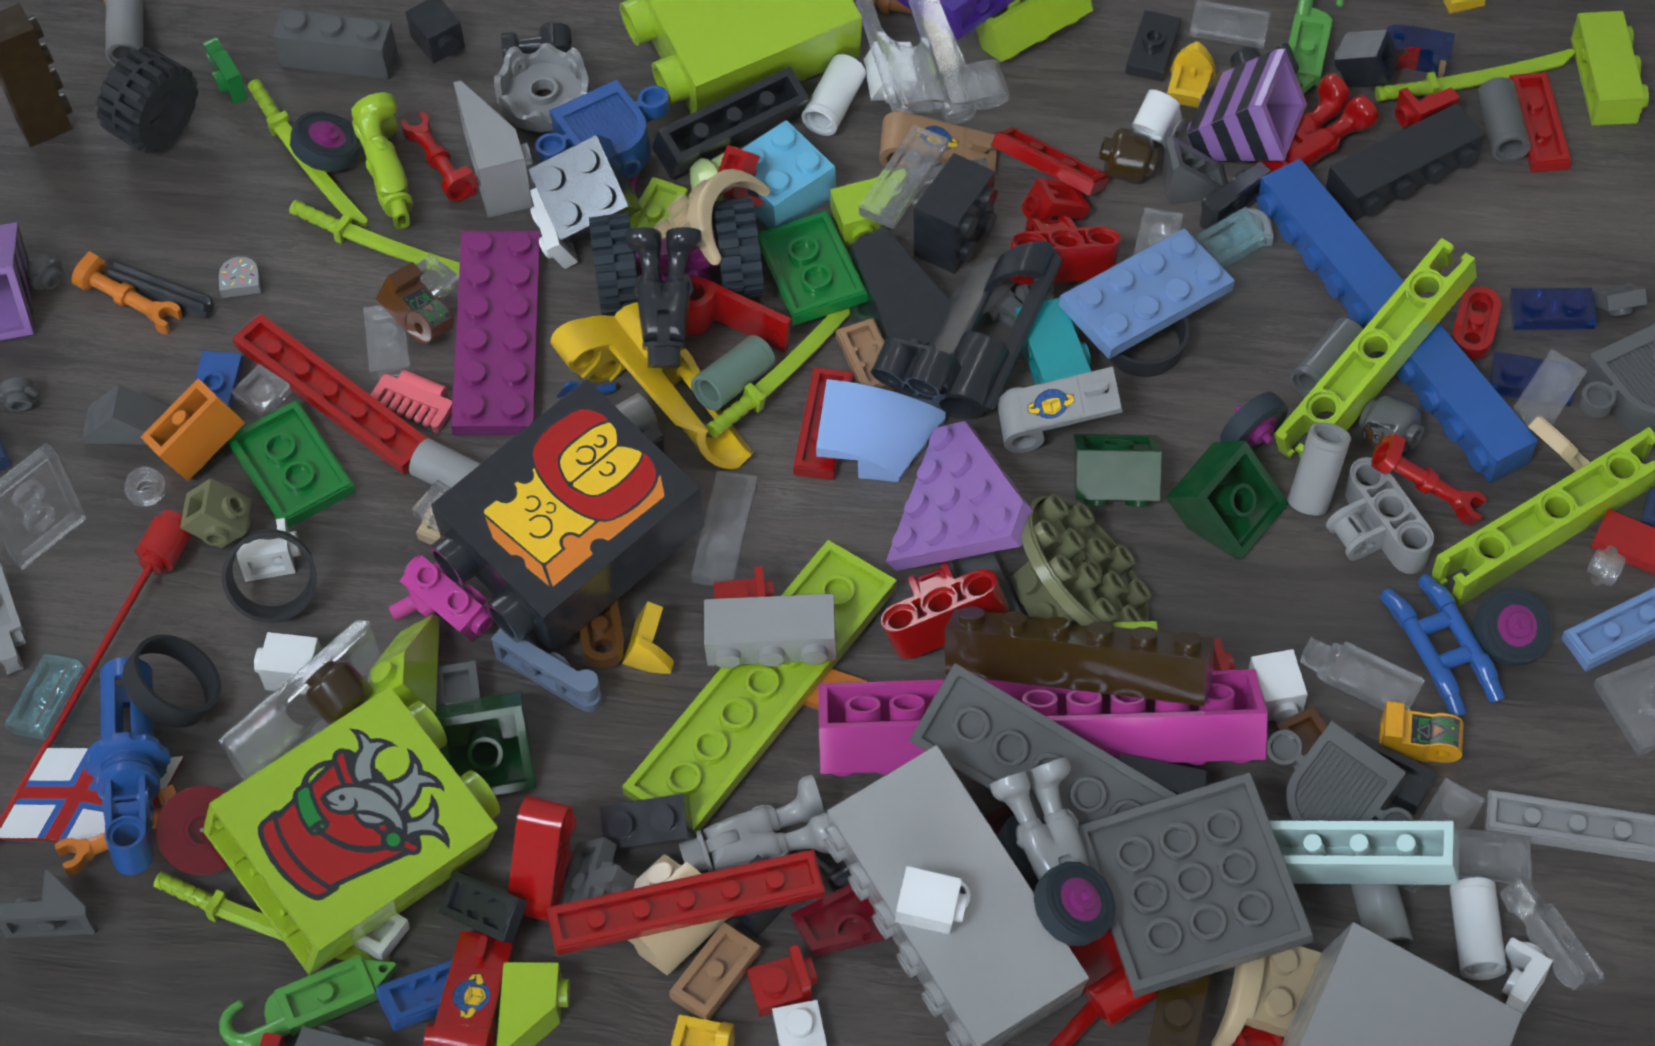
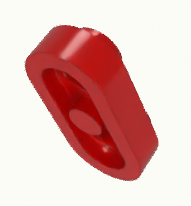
[1451,286,1501,360]

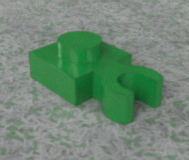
[202,37,247,104]

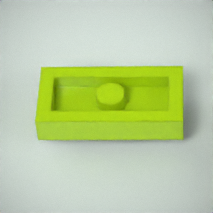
[629,177,689,228]

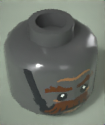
[1359,395,1424,453]

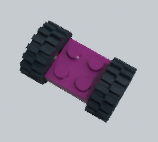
[589,197,764,316]

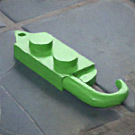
[1289,0,1344,94]
[219,954,397,1046]

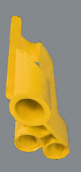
[550,302,754,470]

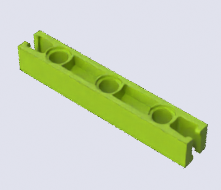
[1274,238,1477,458]
[1431,427,1655,607]

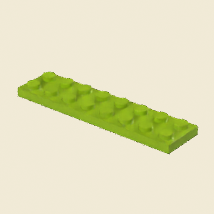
[622,540,897,838]

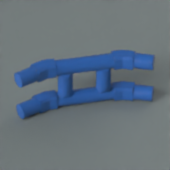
[1380,574,1506,716]

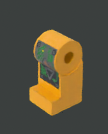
[1379,701,1464,763]

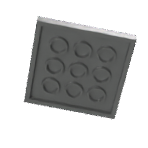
[1078,772,1313,998]

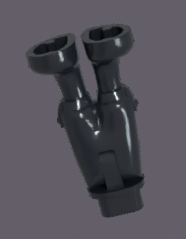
[625,227,702,368]

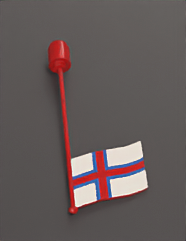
[0,510,191,843]

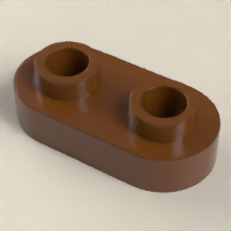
[579,600,625,669]

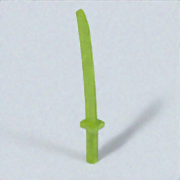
[1375,49,1575,102]
[248,79,368,226]
[289,200,460,278]
[706,307,851,438]
[154,871,390,961]

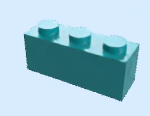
[1015,297,1091,385]

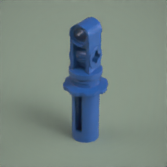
[85,657,171,875]

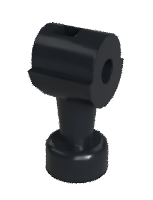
[501,21,572,58]

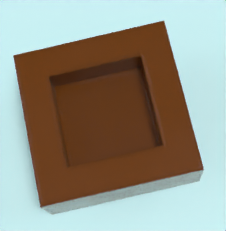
[1274,706,1327,755]

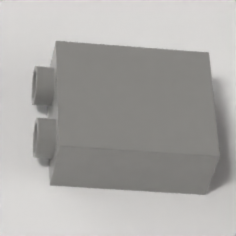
[1281,922,1523,1046]

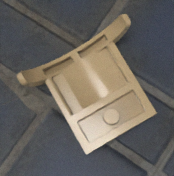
[653,169,771,265]
[1211,946,1322,1046]

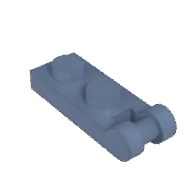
[491,629,602,712]

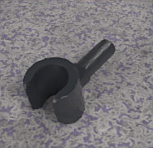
[806,849,851,892]

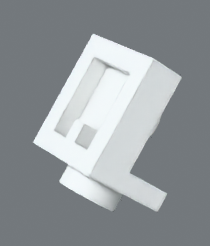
[237,518,301,582]
[1502,938,1553,1018]

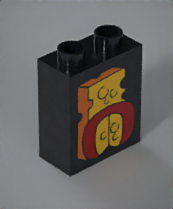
[429,379,705,652]

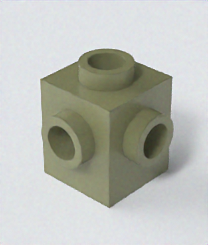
[180,478,252,548]

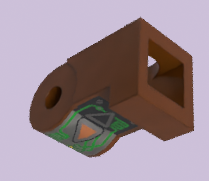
[376,262,454,344]

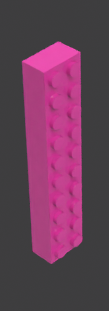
[818,669,1268,776]

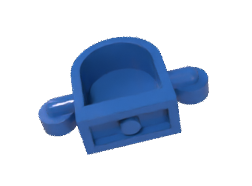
[535,80,670,178]

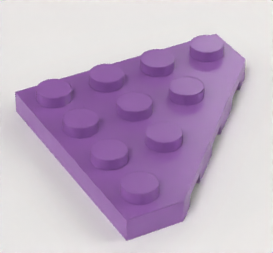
[886,421,1033,571]

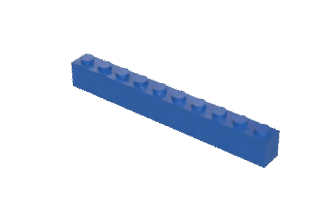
[1257,159,1538,484]

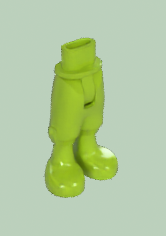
[351,92,413,230]

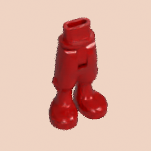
[1252,73,1379,173]

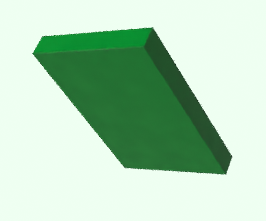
[758,210,868,326]
[227,400,356,528]

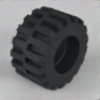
[96,47,198,154]

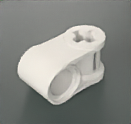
[1132,90,1185,148]

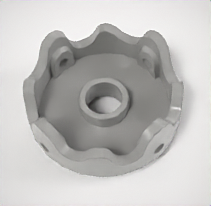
[494,43,590,132]

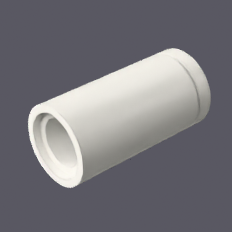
[801,54,866,136]
[1450,877,1507,980]

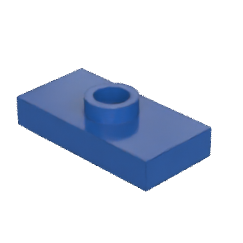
[194,351,244,409]
[376,959,453,1032]

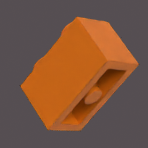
[140,378,245,481]

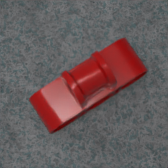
[1009,215,1121,285]
[881,561,1009,659]
[508,795,577,923]

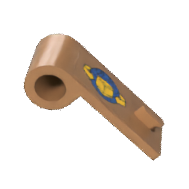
[879,110,997,172]

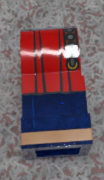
[1385,25,1455,78]

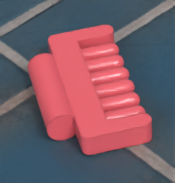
[370,370,452,433]

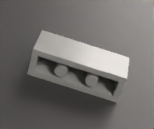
[704,594,837,668]

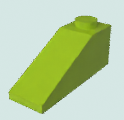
[368,614,440,713]

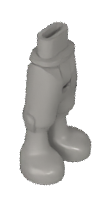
[989,756,1089,881]
[678,774,829,872]

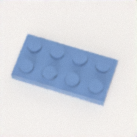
[1059,228,1235,359]

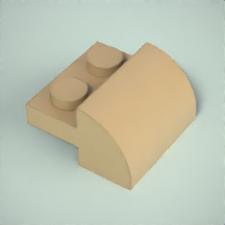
[628,854,728,976]

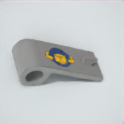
[997,367,1123,453]

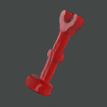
[401,111,479,202]
[1371,433,1487,525]

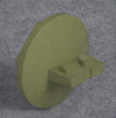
[1009,494,1151,626]

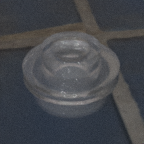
[124,466,167,507]
[1587,545,1625,587]

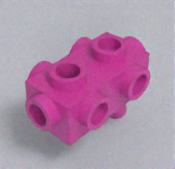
[388,555,494,642]

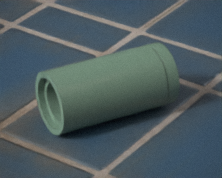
[691,335,775,411]

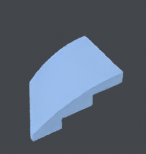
[816,379,946,482]

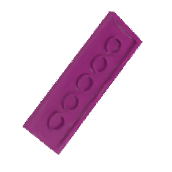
[451,231,540,435]

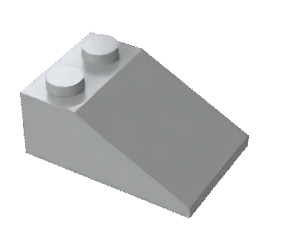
[453,80,536,218]

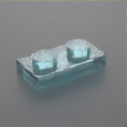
[1193,207,1267,268]
[4,654,86,740]

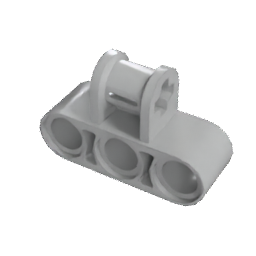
[1326,457,1434,574]

